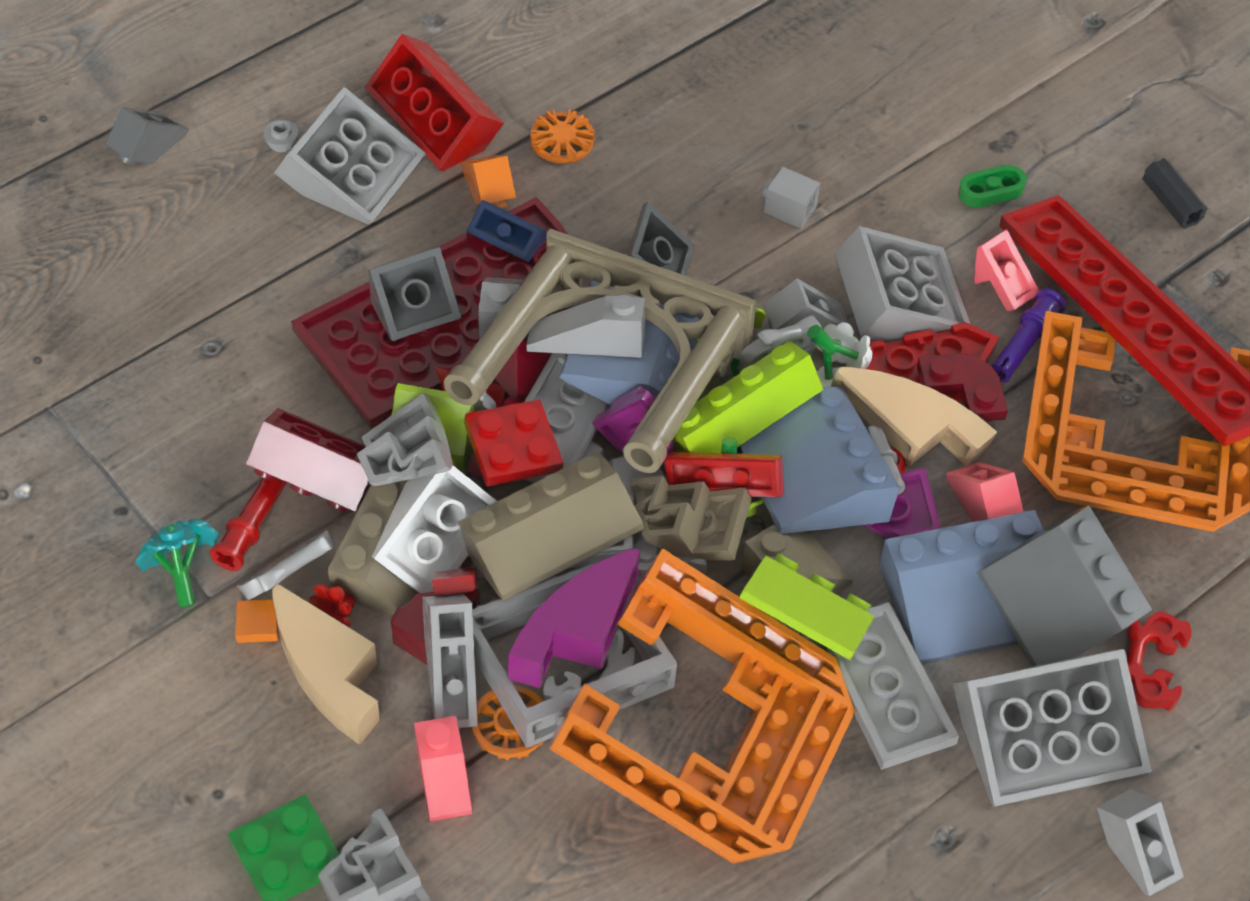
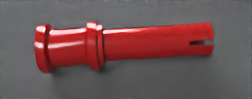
[209,478,288,571]

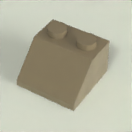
[741,524,853,594]

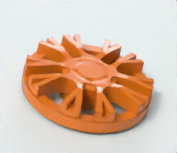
[530,109,595,164]
[472,686,544,760]

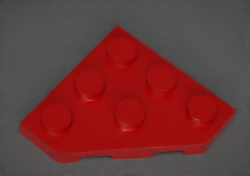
[866,322,999,405]

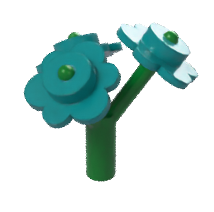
[135,519,219,608]

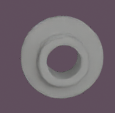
[264,120,299,152]

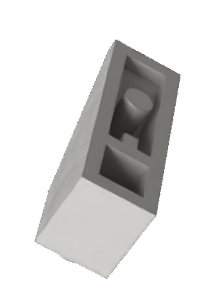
[526,295,645,358]
[422,593,478,728]

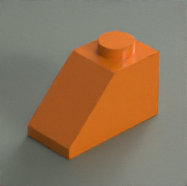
[460,155,516,208]

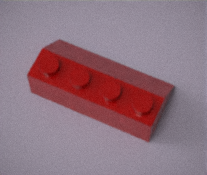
[364,33,504,171]

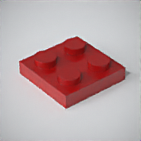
[464,399,564,487]

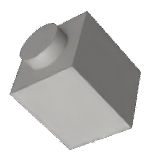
[762,167,820,229]

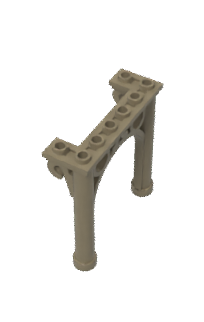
[444,229,757,473]

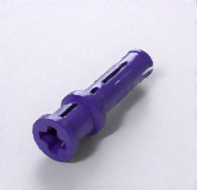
[991,288,1066,383]

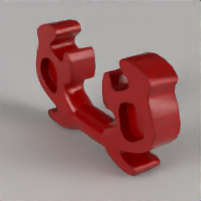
[1126,611,1192,711]

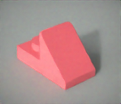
[974,230,1039,312]

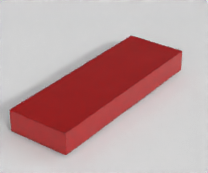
[665,452,784,497]

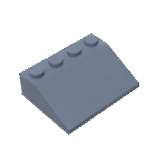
[559,280,700,405]
[737,386,899,534]
[879,510,1043,664]

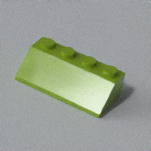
[673,341,824,453]

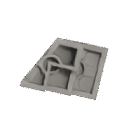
[357,393,452,486]

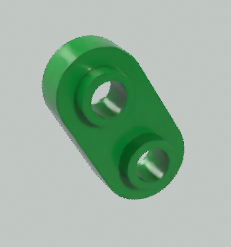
[958,165,1027,208]

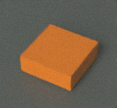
[235,599,278,643]

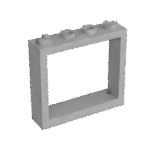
[472,564,677,748]

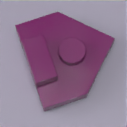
[592,386,673,464]
[862,468,941,539]

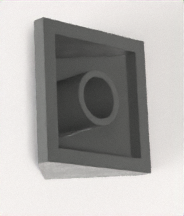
[627,202,695,276]
[368,247,461,341]

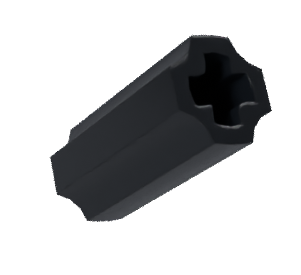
[1142,158,1208,229]

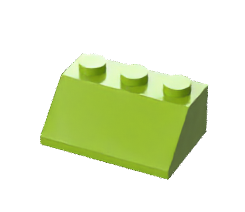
[739,553,875,660]

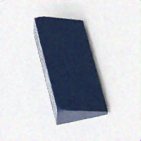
[466,200,547,262]

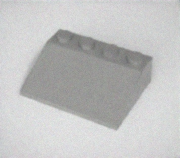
[953,649,1152,807]

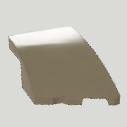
[629,475,752,561]

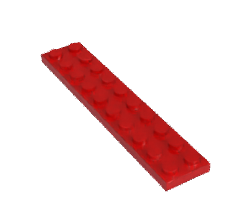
[999,195,1250,447]

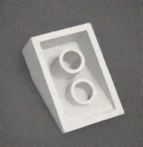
[372,465,498,593]

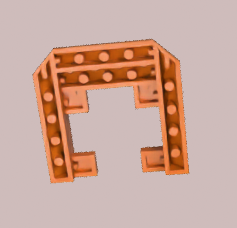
[1022,311,1250,532]
[549,548,855,864]

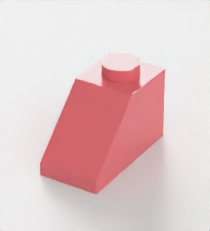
[945,462,1024,522]
[414,716,472,822]

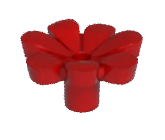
[309,584,355,627]

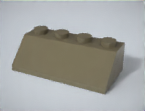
[458,451,644,601]
[328,480,418,615]

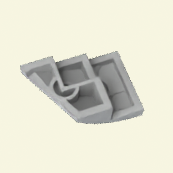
[318,808,431,901]

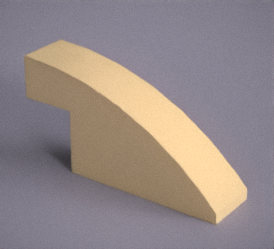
[831,367,997,467]
[272,584,380,745]

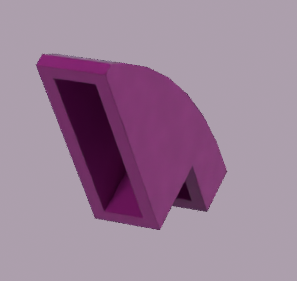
[508,548,640,688]

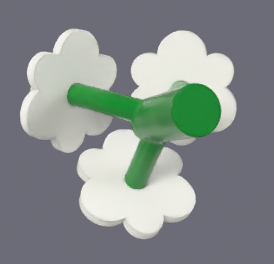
[807,323,872,388]

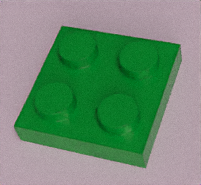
[227,794,340,901]

